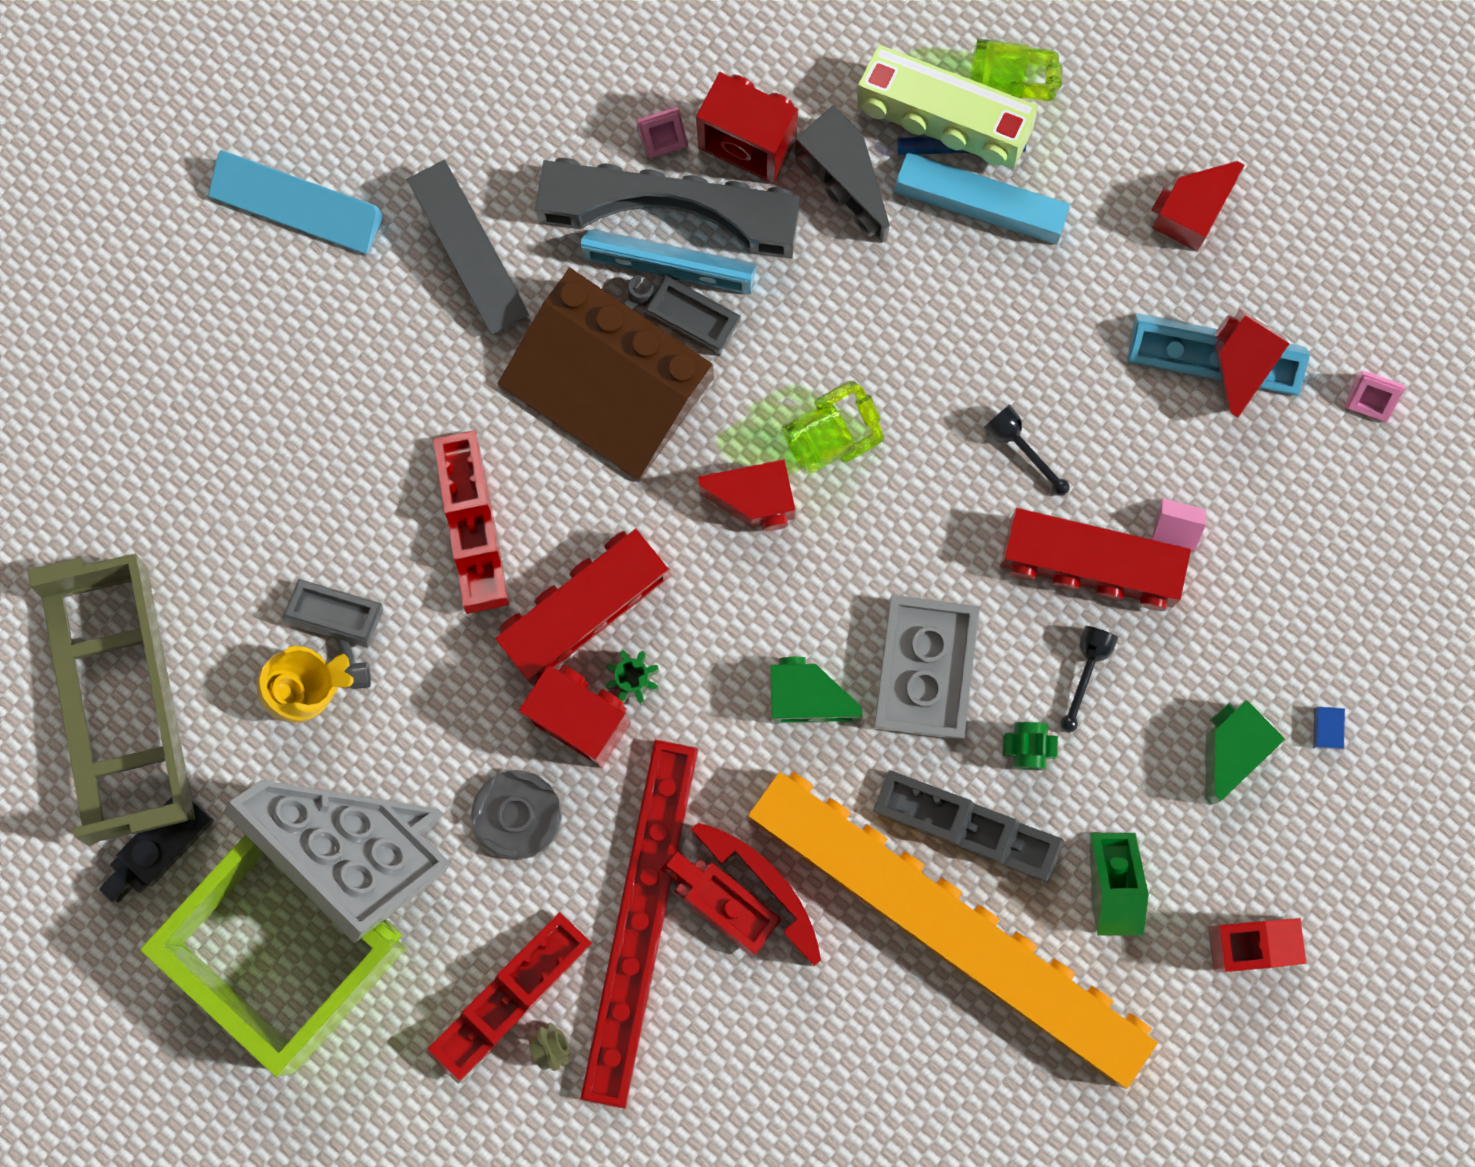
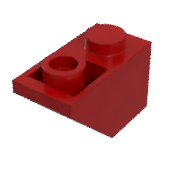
[1208,918,1307,972]

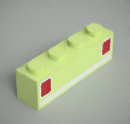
[857,45,1038,170]

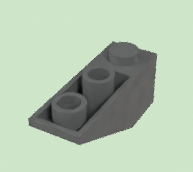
[795,105,890,243]

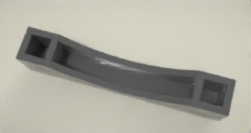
[535,158,800,259]

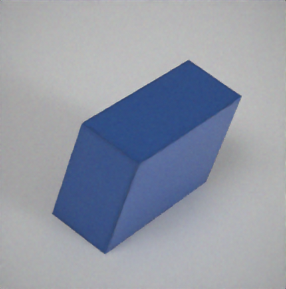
[1313,707,1345,750]

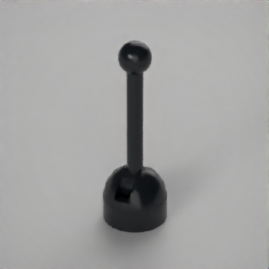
[983,404,1070,496]
[1060,625,1119,733]

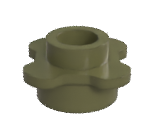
[529,1022,569,1071]

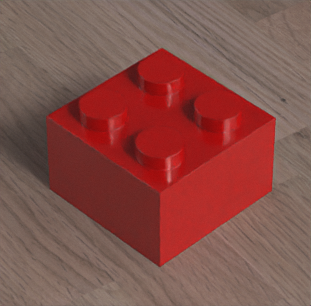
[696,72,798,184]
[518,664,631,768]

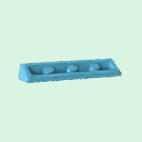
[208,150,383,255]
[894,152,1070,245]
[580,229,757,294]
[1127,313,1310,396]

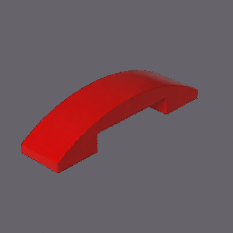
[691,823,821,967]

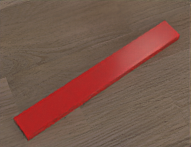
[580,739,699,1109]

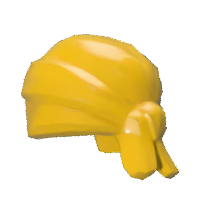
[257,645,354,724]

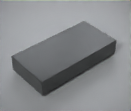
[644,275,741,356]
[282,579,383,648]

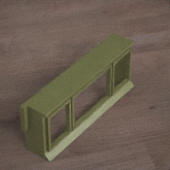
[27,553,195,847]

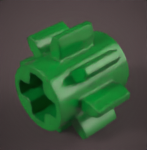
[605,650,659,705]
[1002,722,1058,771]

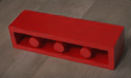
[1000,507,1191,611]
[495,528,671,686]

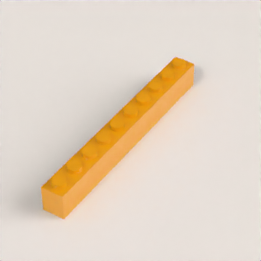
[748,771,1158,1089]

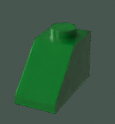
[770,656,863,724]
[1206,700,1285,805]
[1090,833,1149,936]

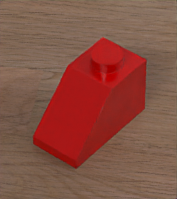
[1151,161,1245,252]
[1214,309,1290,418]
[698,459,796,531]

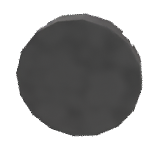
[471,770,562,861]

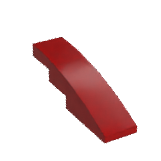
[433,430,510,614]
[426,912,592,1084]

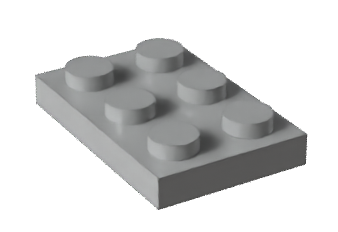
[874,595,980,740]

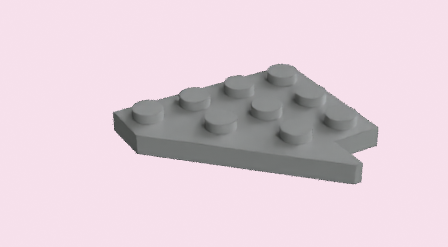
[224,780,451,944]

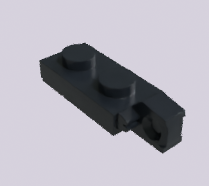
[99,797,214,903]

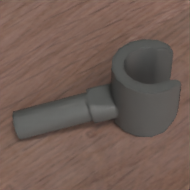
[623,275,654,310]
[337,639,371,689]

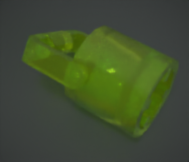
[970,38,1063,101]
[781,380,884,476]

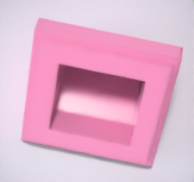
[637,107,688,159]
[1345,371,1405,423]
[1152,498,1206,552]

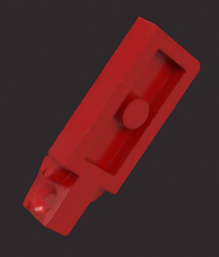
[661,851,782,957]

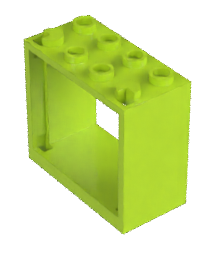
[140,834,407,1077]

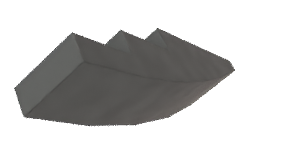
[406,159,530,335]
[873,770,1065,884]

